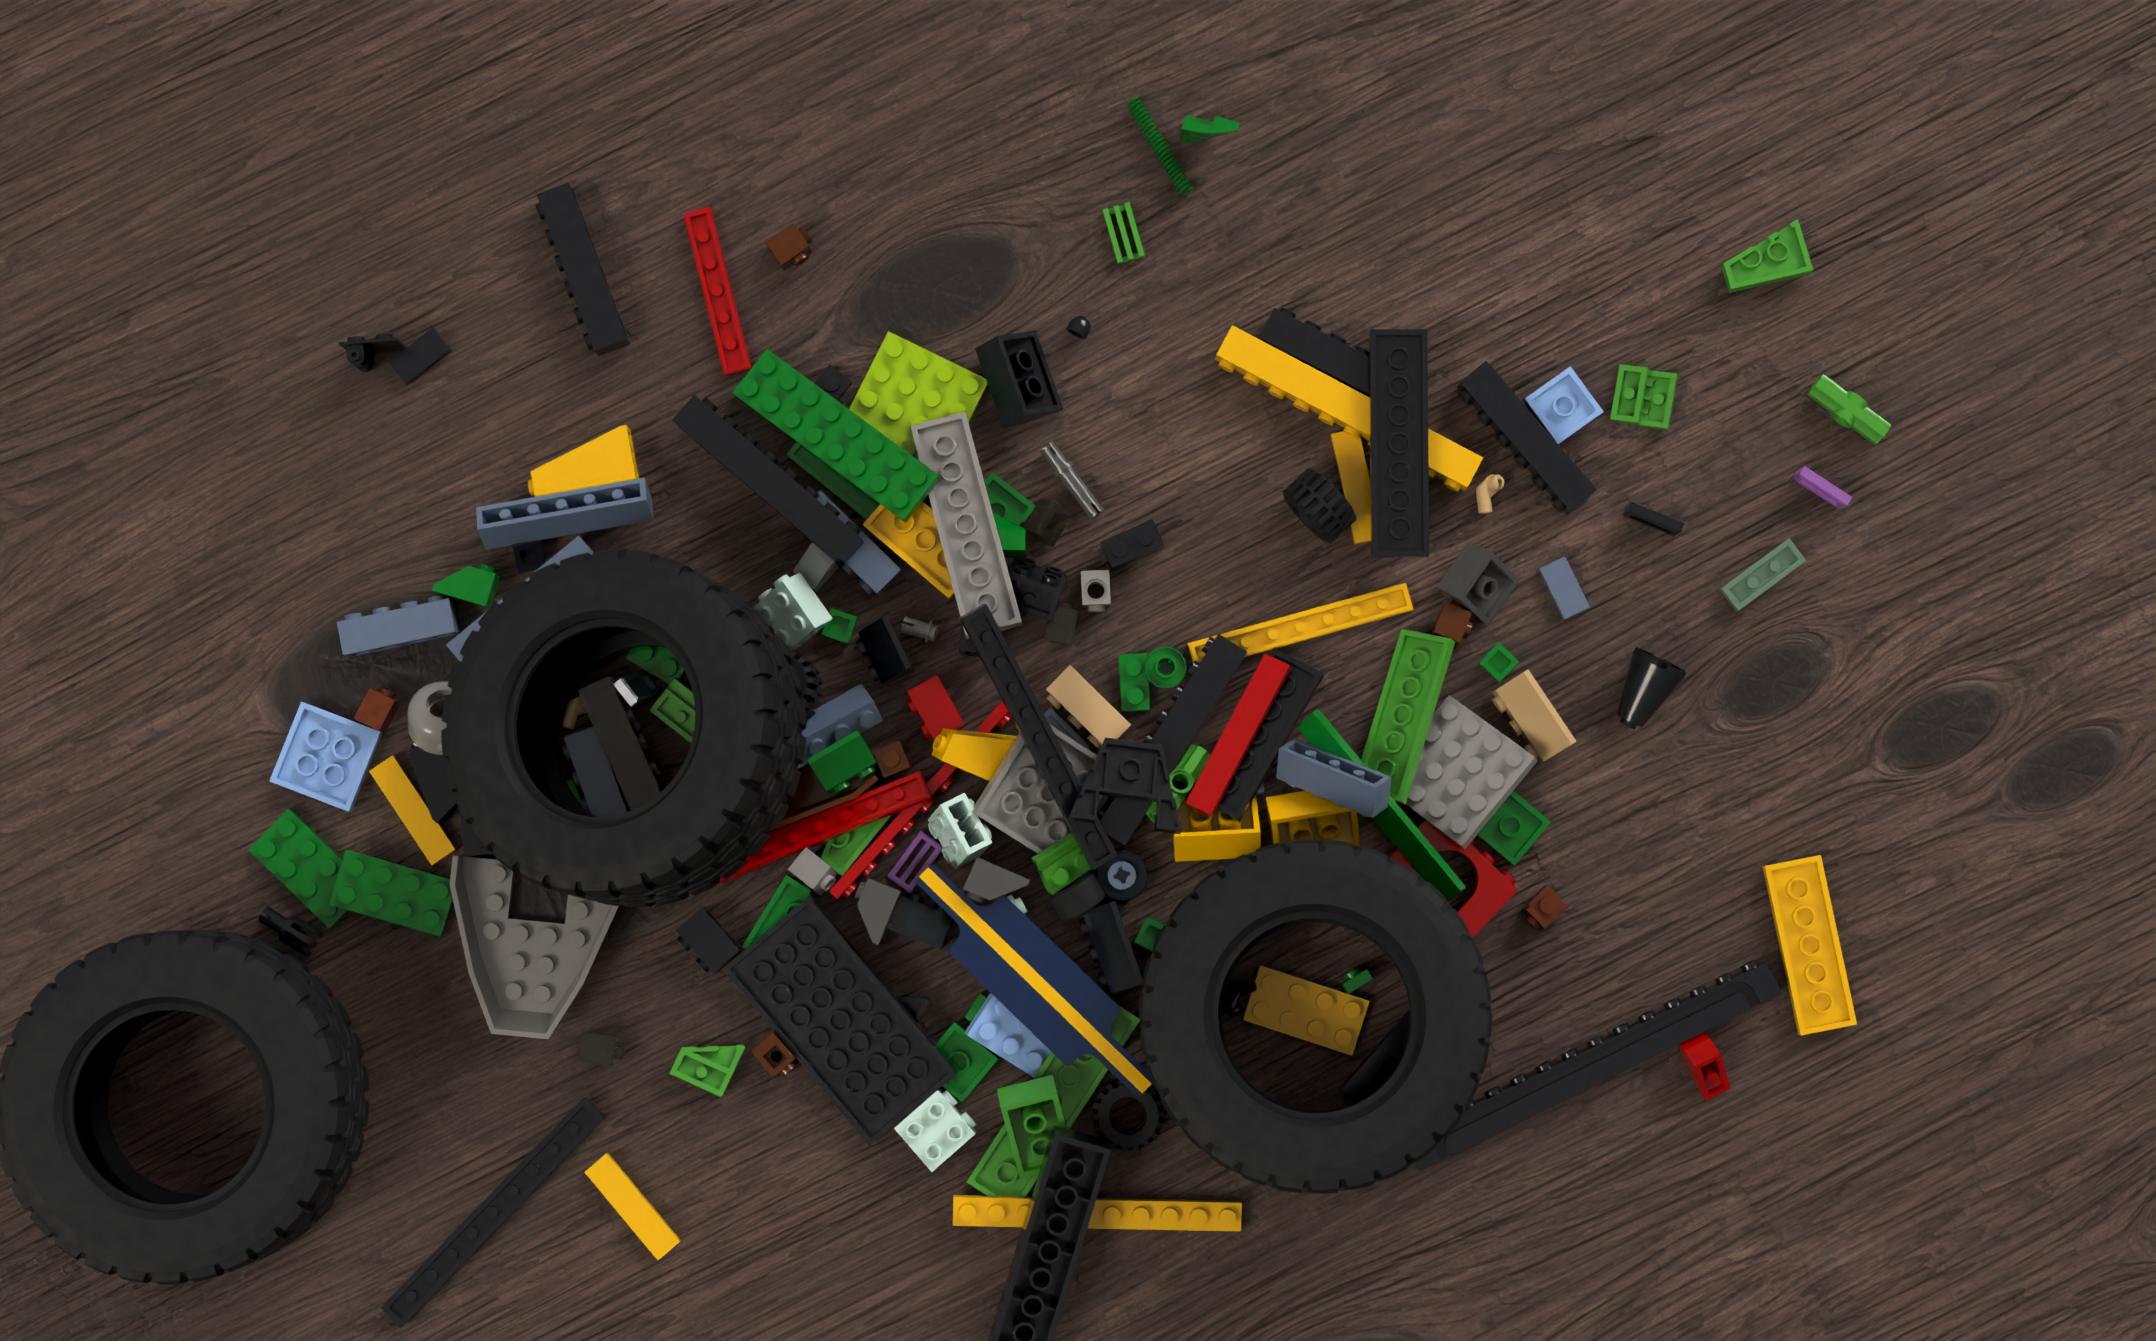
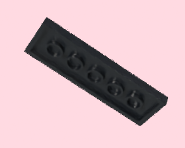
[1189,648,1324,823]

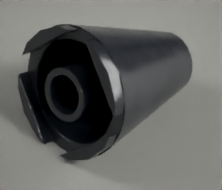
[1617,647,1687,730]

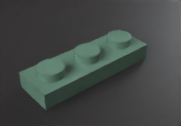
[1719,538,1806,612]

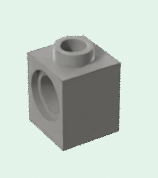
[1081,570,1111,612]
[788,847,838,896]

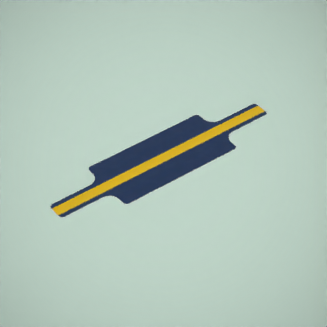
[917,865,1152,1096]

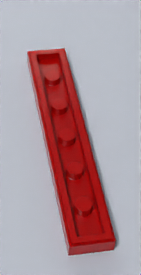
[683,207,752,377]
[1185,654,1291,817]

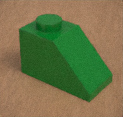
[431,563,501,608]

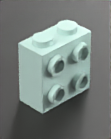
[752,573,833,652]
[928,793,992,869]
[894,1089,977,1172]

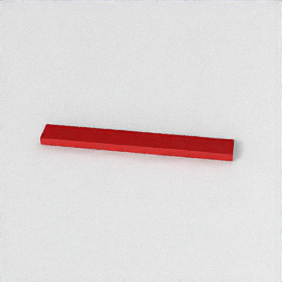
[720,770,932,883]

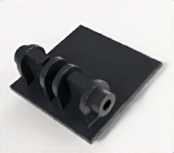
[339,334,407,372]

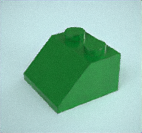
[807,730,878,794]

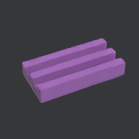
[1793,466,1852,509]
[887,831,943,893]

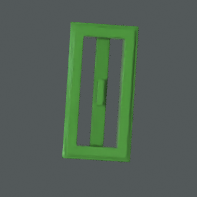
[1102,202,1145,265]

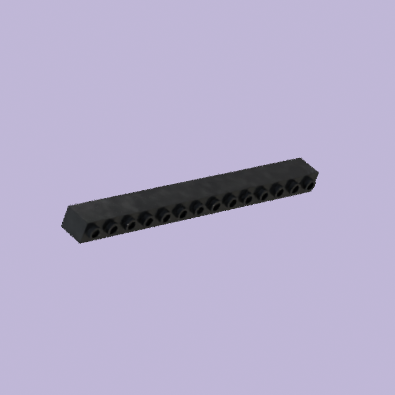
[1415,959,1782,1171]

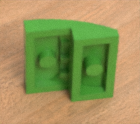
[1610,364,1678,431]

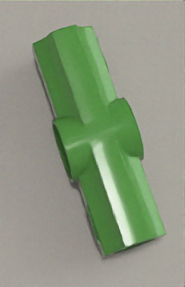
[1807,374,1891,445]
[1146,744,1210,823]

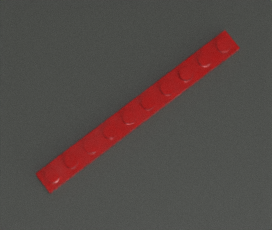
[829,687,1031,899]

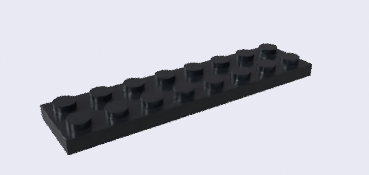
[1369,329,1429,558]

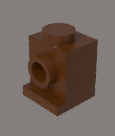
[751,1032,796,1078]

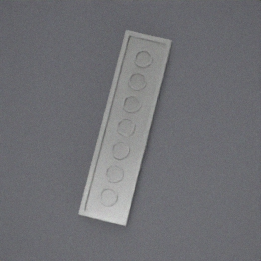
[911,412,1022,640]

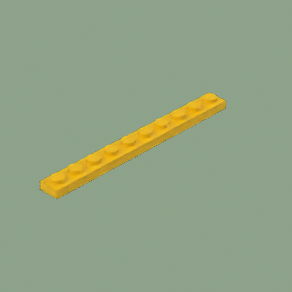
[953,1195,1242,1232]

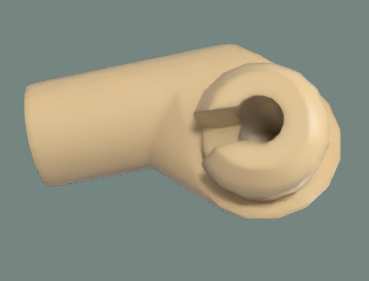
[1476,474,1505,514]
[560,694,596,730]

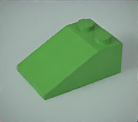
[997,1075,1067,1178]

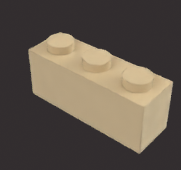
[1046,665,1131,750]

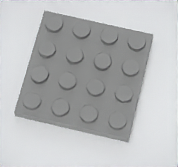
[1406,695,1537,850]
[972,725,1109,854]

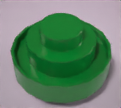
[1144,647,1187,689]

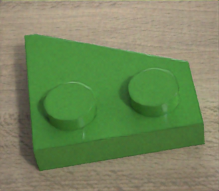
[669,1045,746,1098]

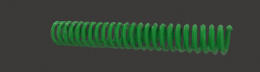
[1127,96,1194,195]

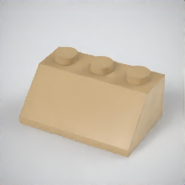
[1492,669,1576,763]

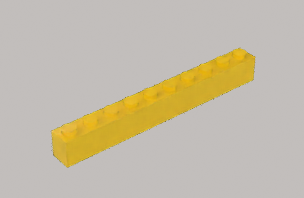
[1215,325,1483,492]

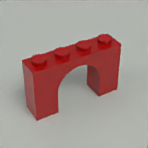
[1388,820,1518,938]

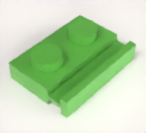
[649,677,695,743]
[1031,832,1091,895]

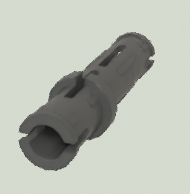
[1040,441,1104,520]

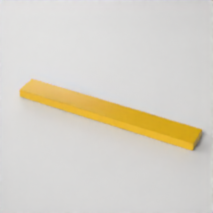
[1187,583,1414,663]

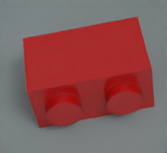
[906,675,966,740]

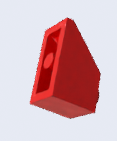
[1679,1032,1731,1101]

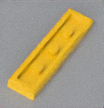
[1330,431,1371,545]
[369,755,457,866]
[585,1153,681,1260]

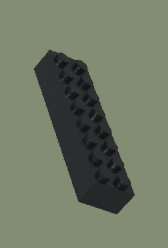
[988,1125,1111,1341]

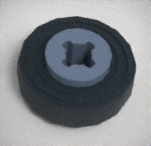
[1096,850,1147,901]

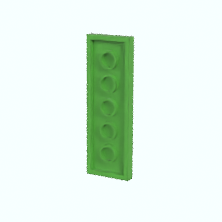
[1361,629,1455,805]

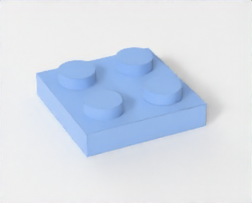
[1523,366,1604,444]

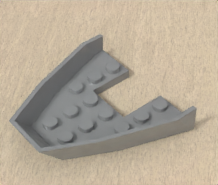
[450,856,619,1039]

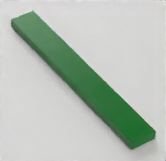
[1297,709,1466,902]

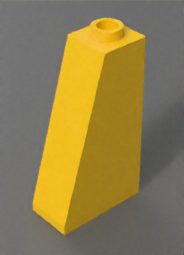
[528,425,639,497]
[931,728,1017,781]

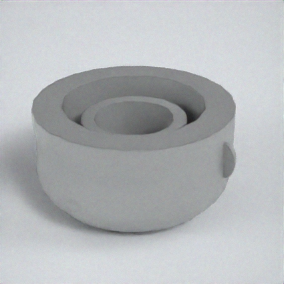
[407,681,452,755]

